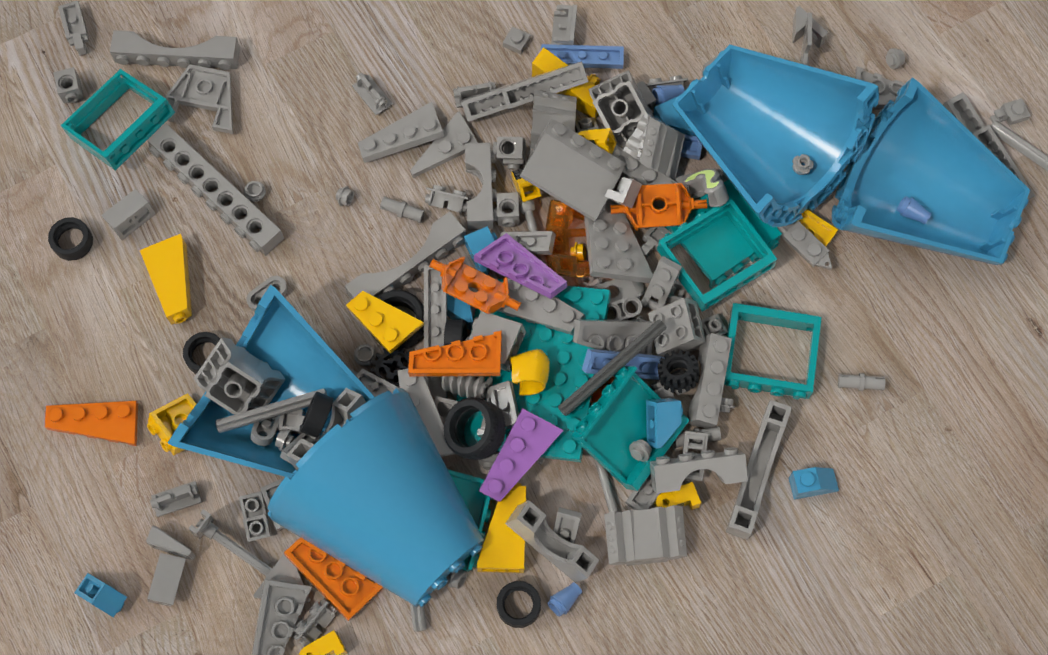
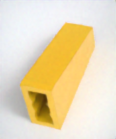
[532,47,599,119]
[140,233,192,325]
[477,482,526,573]

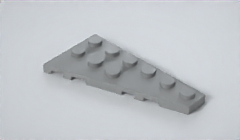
[584,190,653,283]

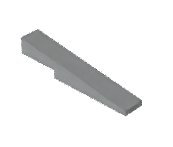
[461,61,588,122]
[943,92,1035,199]

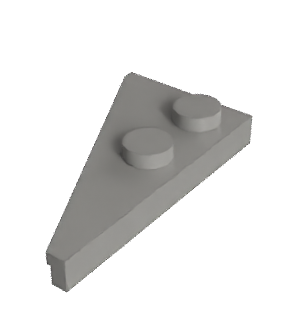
[410,111,478,178]

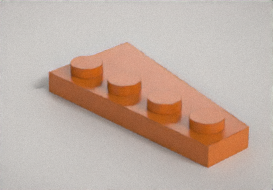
[408,331,502,377]
[45,401,138,446]
[284,537,383,621]

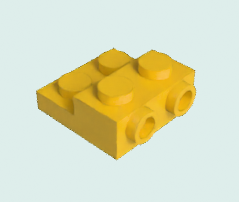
[147,393,196,456]

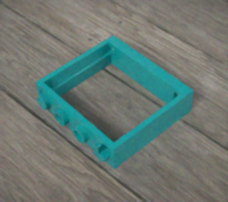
[60,69,175,171]
[657,198,777,312]
[724,303,822,400]

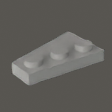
[855,66,905,109]

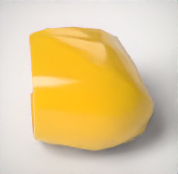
[510,349,550,395]

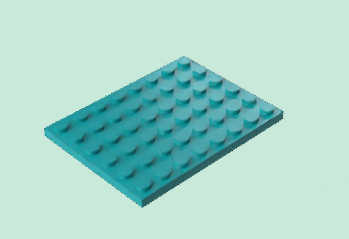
[456,279,611,463]

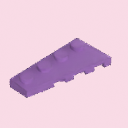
[474,233,567,299]
[479,408,564,502]

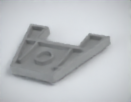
[164,64,233,134]

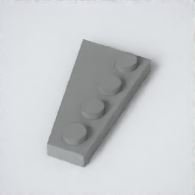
[358,102,444,163]
[497,278,585,335]
[573,319,654,355]
[397,369,455,456]
[251,580,312,655]

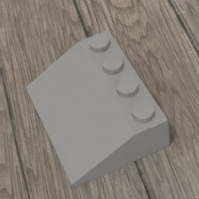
[520,118,626,221]

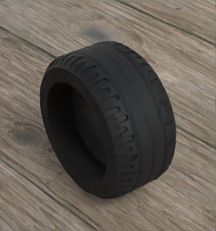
[372,290,424,350]
[443,397,506,460]

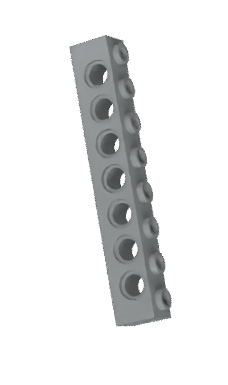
[147,123,284,256]

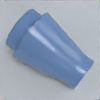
[652,84,685,105]
[896,196,931,224]
[548,582,582,617]

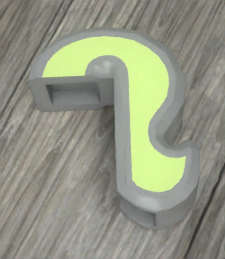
[683,169,729,207]

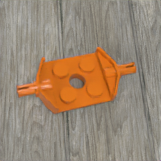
[611,183,707,231]
[429,256,522,314]

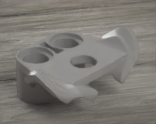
[585,277,645,321]

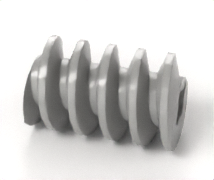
[442,376,493,400]

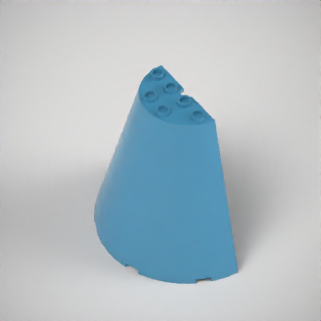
[672,44,879,227]
[832,77,1030,265]
[168,285,374,478]
[267,388,484,607]

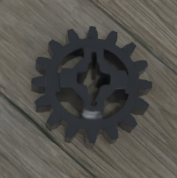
[370,346,411,388]

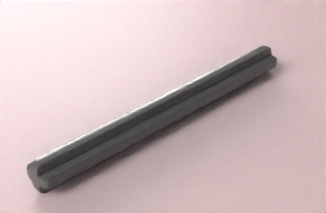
[558,320,667,416]

